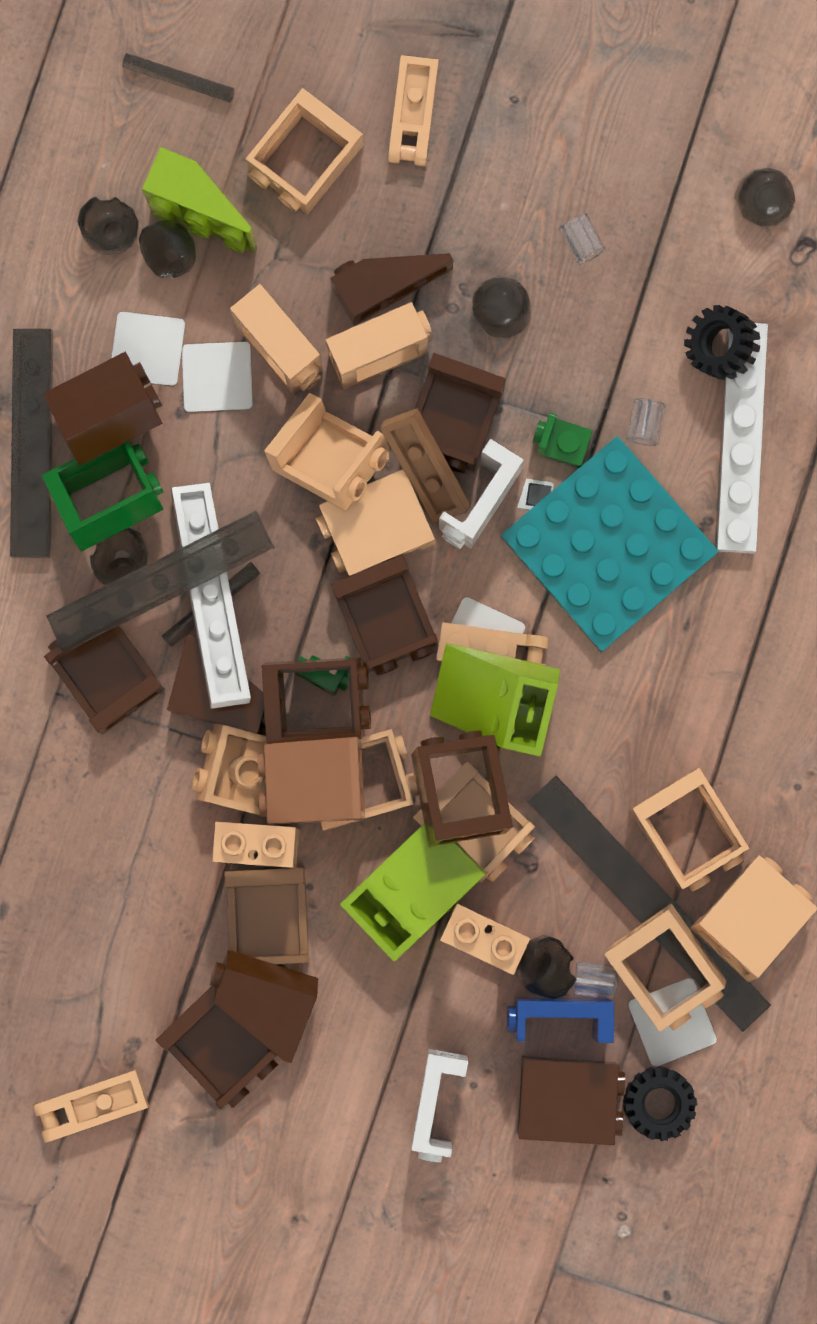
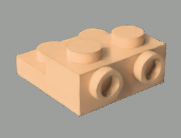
[192,724,267,815]

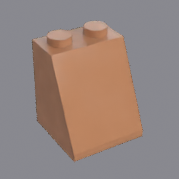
[257,737,365,825]

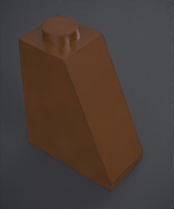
[167,634,265,734]
[209,950,318,1063]

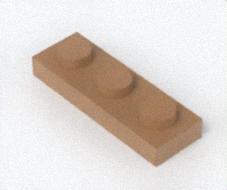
[380,408,470,523]

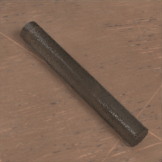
[122,53,235,103]
[162,562,260,647]

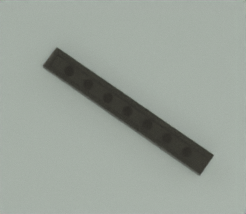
[528,775,771,1032]

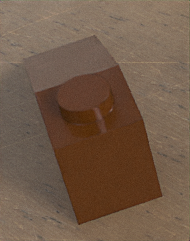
[330,253,453,326]

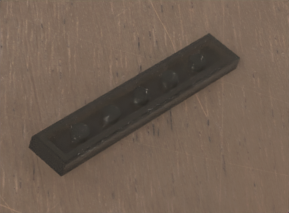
[10,329,53,558]
[46,511,275,653]

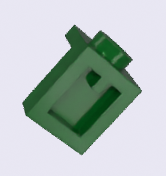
[532,413,593,468]
[294,655,350,696]

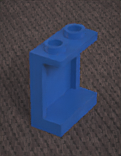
[507,997,614,1043]

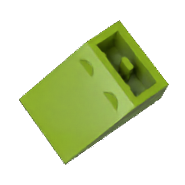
[142,147,257,253]
[430,643,561,757]
[340,824,487,962]

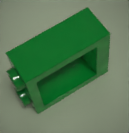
[42,441,164,552]

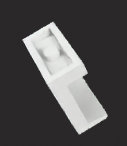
[439,439,524,549]
[411,1048,468,1162]

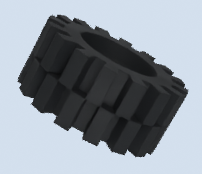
[684,305,760,380]
[623,1067,697,1141]

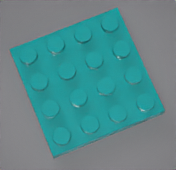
[500,436,719,653]

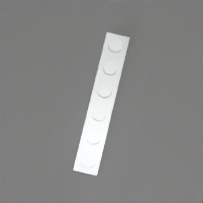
[716,323,768,554]
[171,483,251,709]

